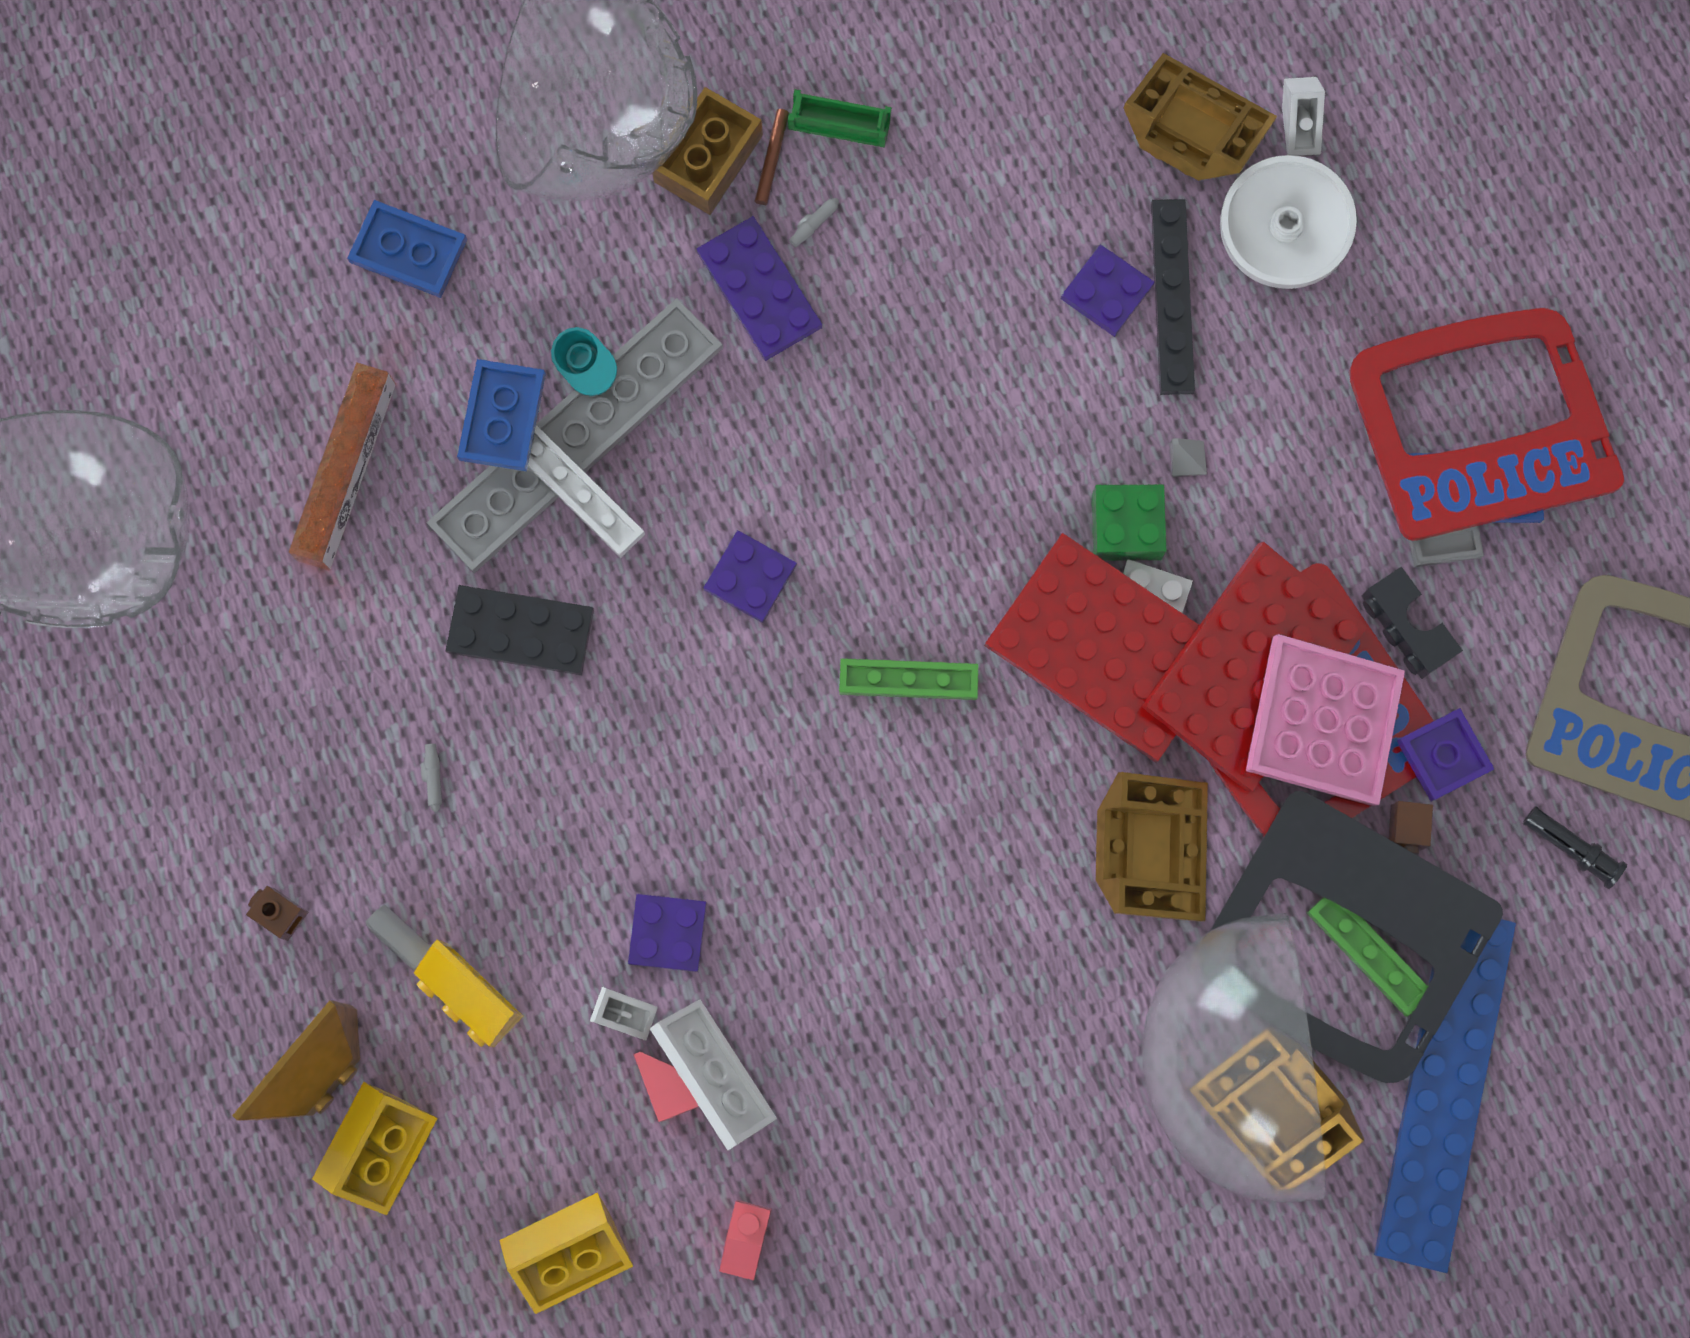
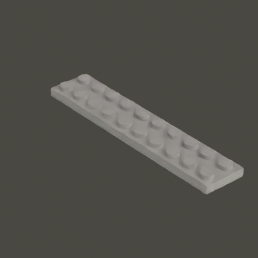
[427,298,723,573]

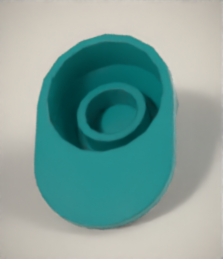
[551,327,617,396]

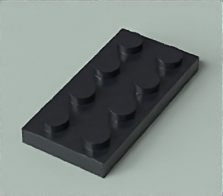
[445,585,594,676]

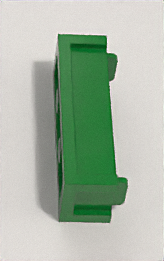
[788,89,892,148]

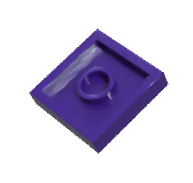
[1061,244,1155,337]
[703,530,797,623]
[1397,708,1494,802]
[628,894,707,972]

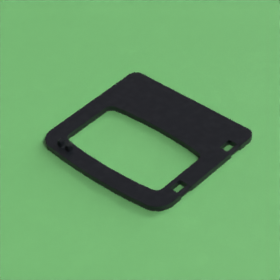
[1198,791,1503,1083]

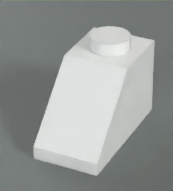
[1282,77,1325,156]

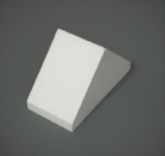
[590,987,658,1040]

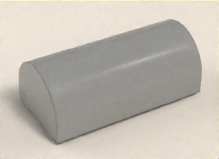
[365,905,431,971]

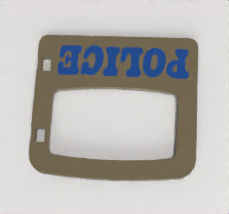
[1525,575,1690,822]

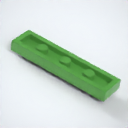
[839,658,978,700]
[1306,897,1428,1017]

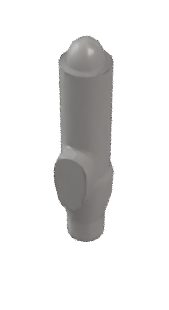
[789,198,839,248]
[421,744,442,812]

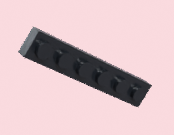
[1151,199,1195,395]

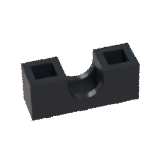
[1361,566,1463,679]

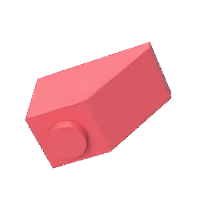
[634,1052,699,1122]
[719,1200,772,1280]

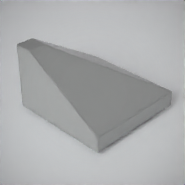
[1169,438,1207,477]

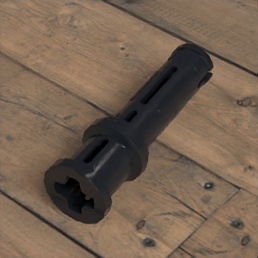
[1523,806,1627,889]

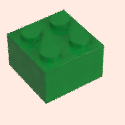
[1092,484,1166,561]

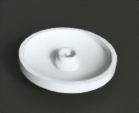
[1220,155,1357,289]

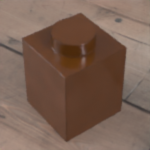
[1388,801,1433,855]

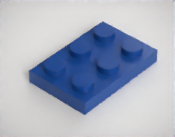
[347,200,468,298]
[457,359,546,472]

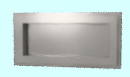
[1409,526,1484,567]

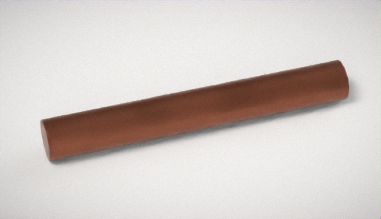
[754,109,789,206]

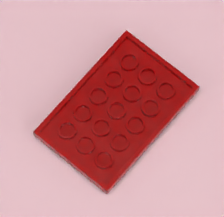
[984,533,1199,763]
[1141,542,1368,792]

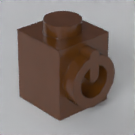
[246,886,309,941]

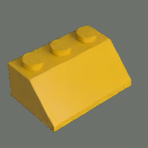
[413,939,523,1047]
[312,1081,438,1215]
[499,1192,633,1314]

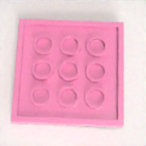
[1246,634,1405,806]

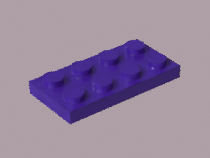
[696,216,822,361]

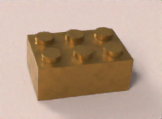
[651,87,763,215]

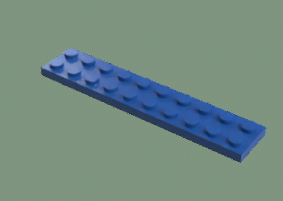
[1374,919,1516,1273]

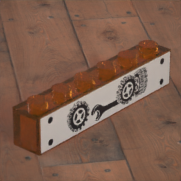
[289,362,396,571]

